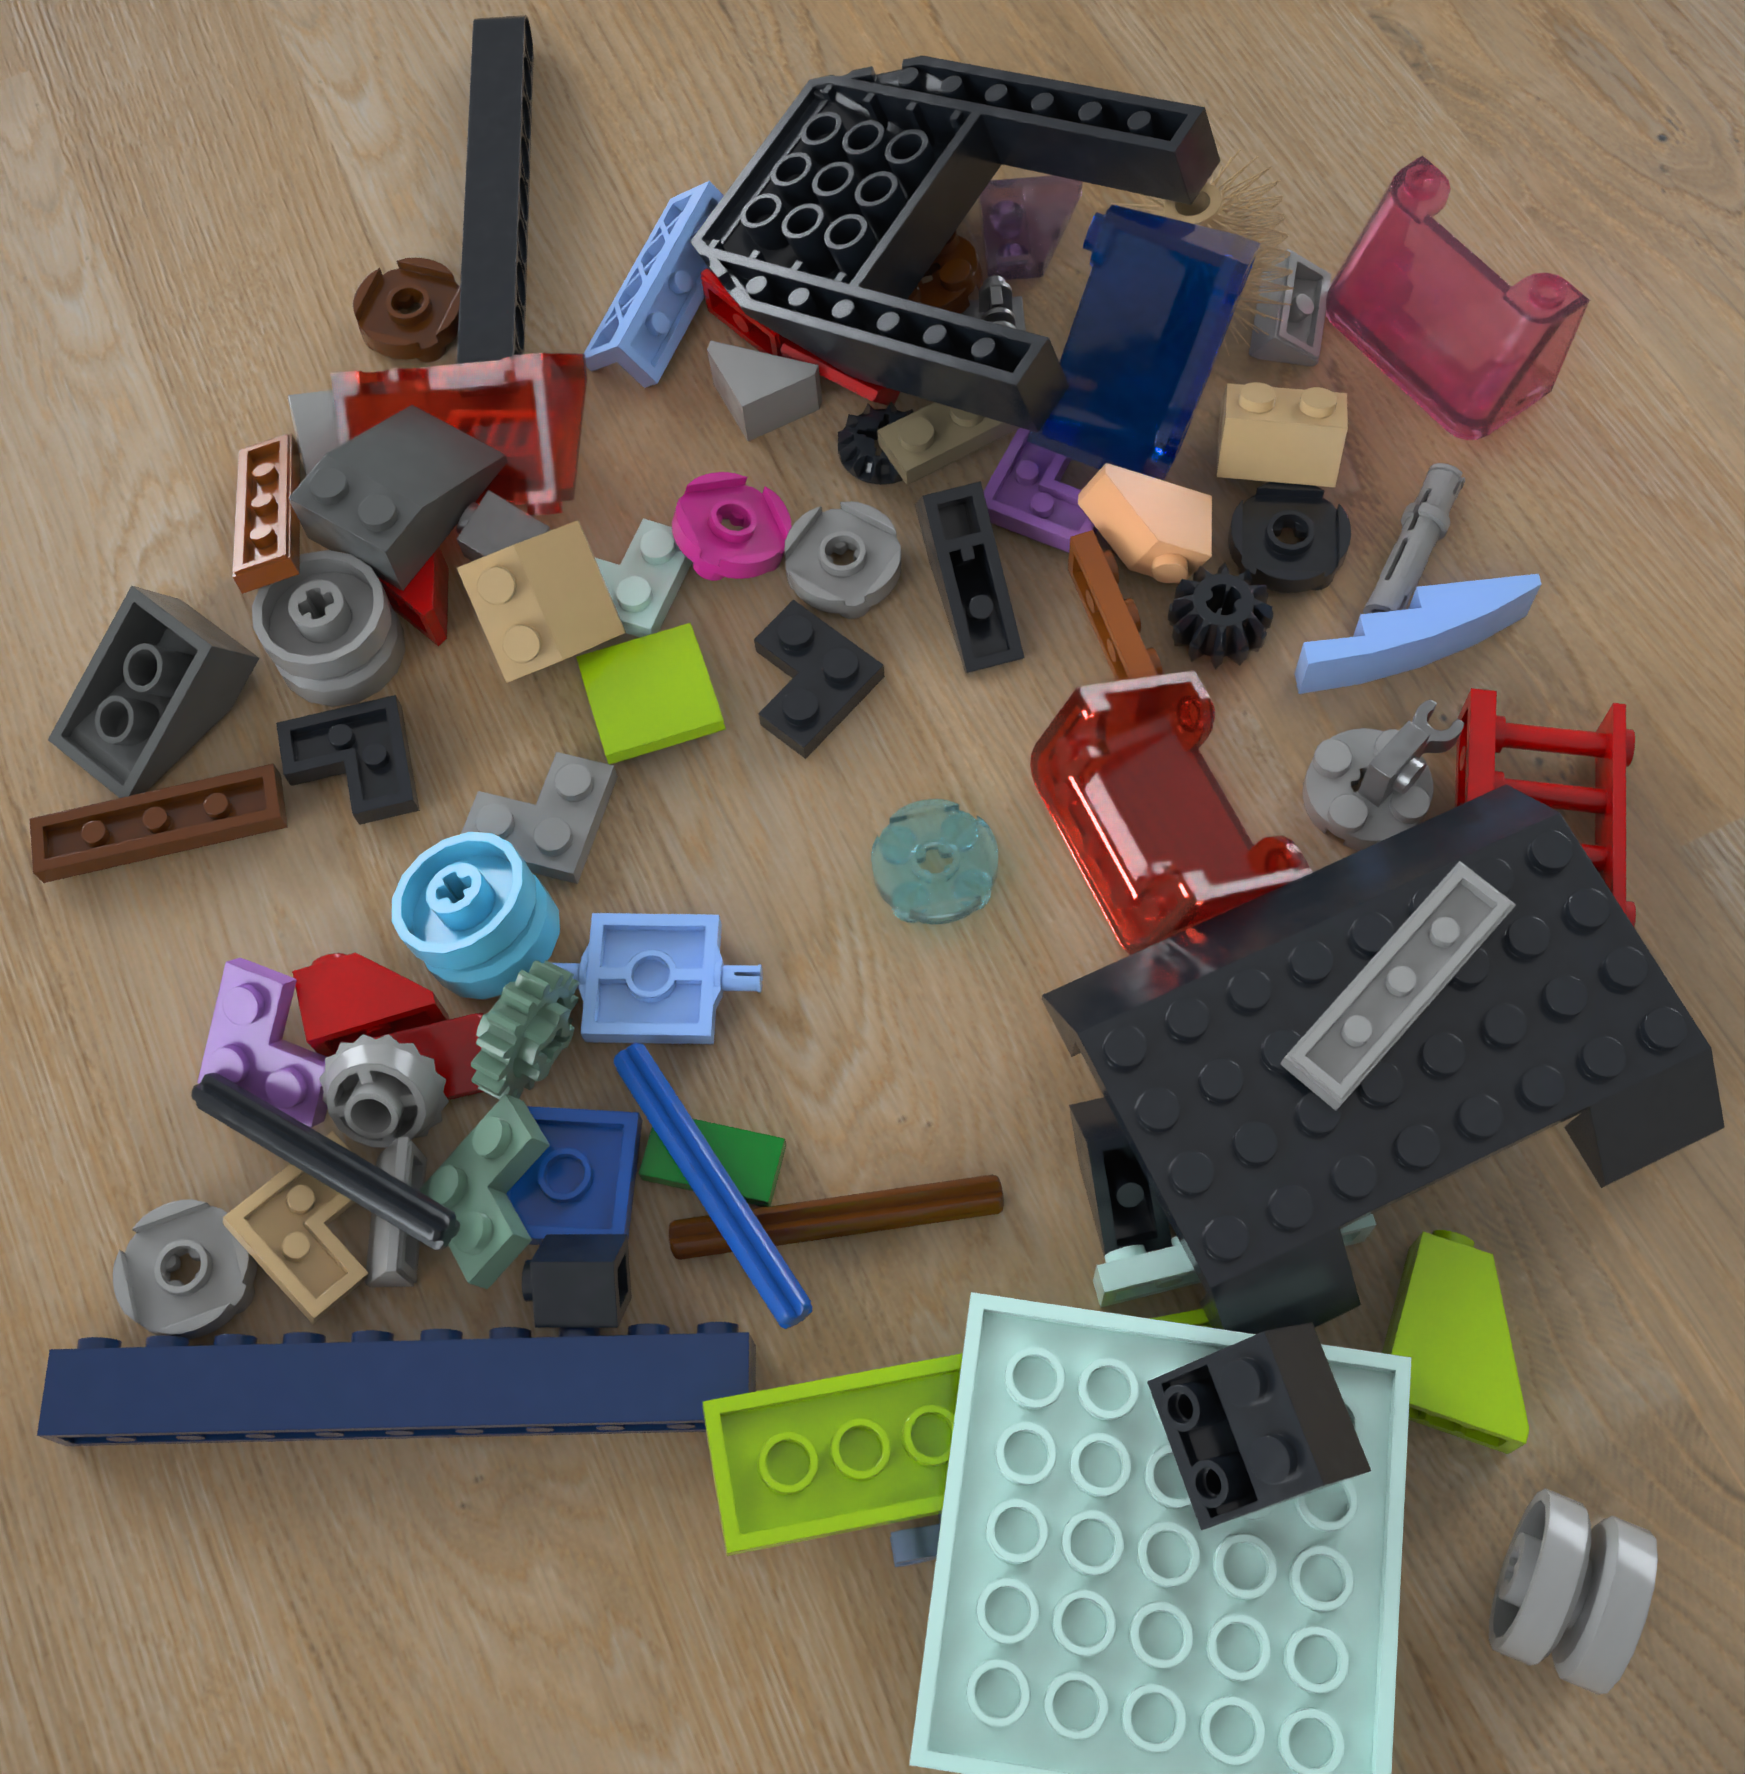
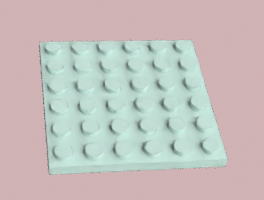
[909,1292,1411,1774]

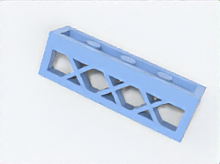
[580,181,724,388]

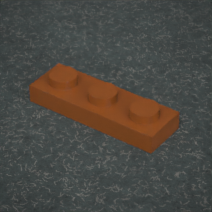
[1068,530,1163,715]

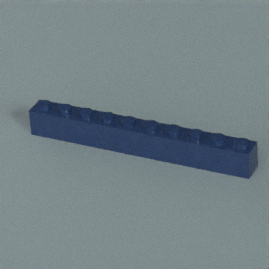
[37,1322,756,1446]

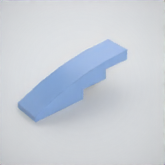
[1294,574,1541,694]

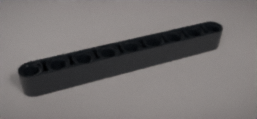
[457,15,534,402]

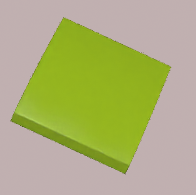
[576,622,726,764]

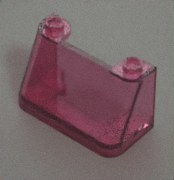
[1326,155,1590,440]

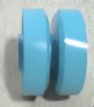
[391,832,560,1000]

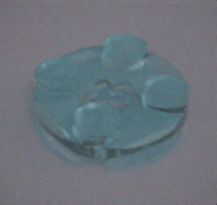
[871,799,998,924]

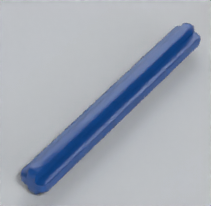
[613,1043,813,1329]

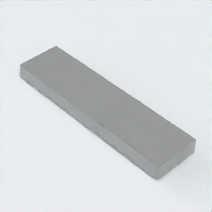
[1280,861,1516,1111]

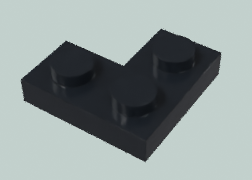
[754,600,885,759]
[276,695,420,825]

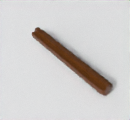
[669,1174,1004,1260]

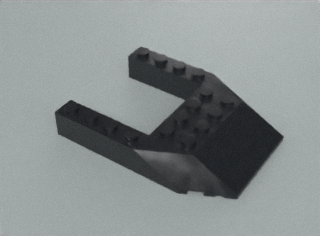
[690,56,1220,433]

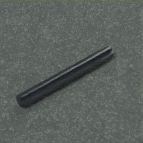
[191,1073,460,1250]

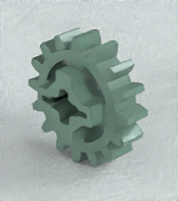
[471,960,579,1100]

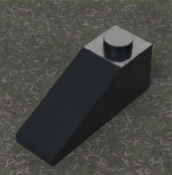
[915,481,1025,673]

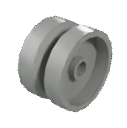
[252,550,405,707]
[1488,1488,1658,1695]

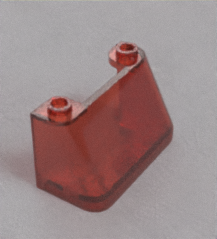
[330,353,588,516]
[1030,670,1312,955]

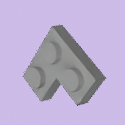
[461,752,618,884]

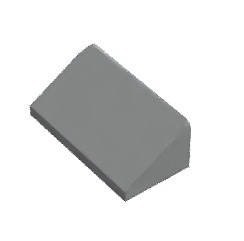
[1249,249,1331,367]
[365,1137,427,1287]

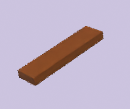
[232,433,300,594]

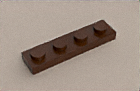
[29,764,288,883]

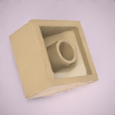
[1216,382,1348,487]
[457,520,626,683]

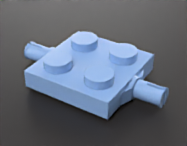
[553,913,763,1044]

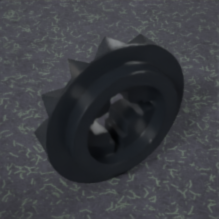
[838,401,914,485]

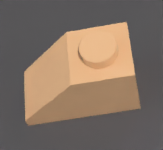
[1078,463,1212,585]

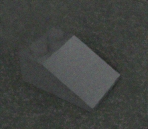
[288,405,508,591]
[48,585,259,798]

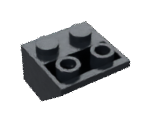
[1147,1322,1371,1530]

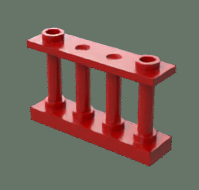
[1455,688,1636,927]

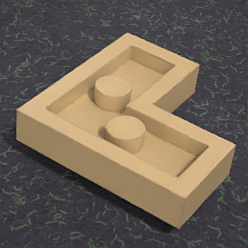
[223,1131,368,1324]

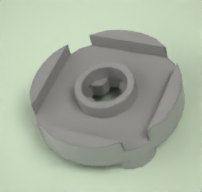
[785,501,902,619]
[1302,728,1433,851]
[113,1199,257,1339]

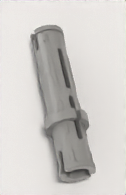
[1363,463,1465,614]

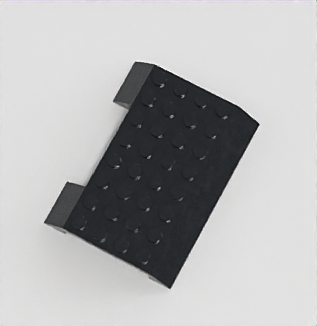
[1042,784,1725,1334]

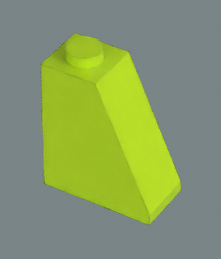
[1382,1230,1530,1454]

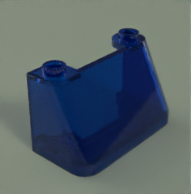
[1027,205,1261,481]

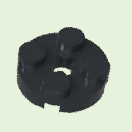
[1228,482,1351,593]

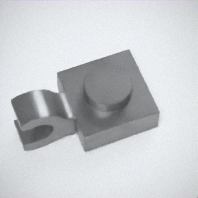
[1358,699,1464,808]

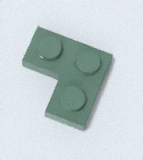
[419,1093,550,1289]

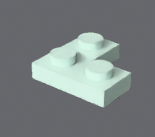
[595,518,692,637]

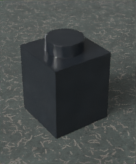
[522,1234,632,1328]

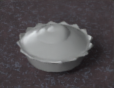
[319,1034,449,1147]

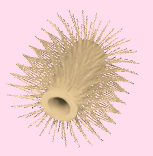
[1107,146,1295,361]

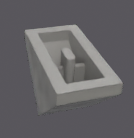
[707,341,822,441]

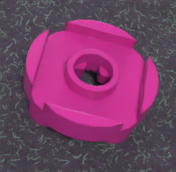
[672,472,792,581]

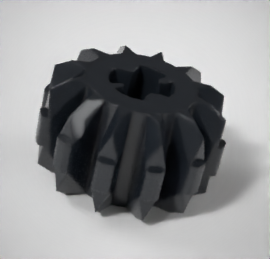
[1168,562,1273,670]

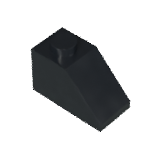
[1069,1097,1172,1256]

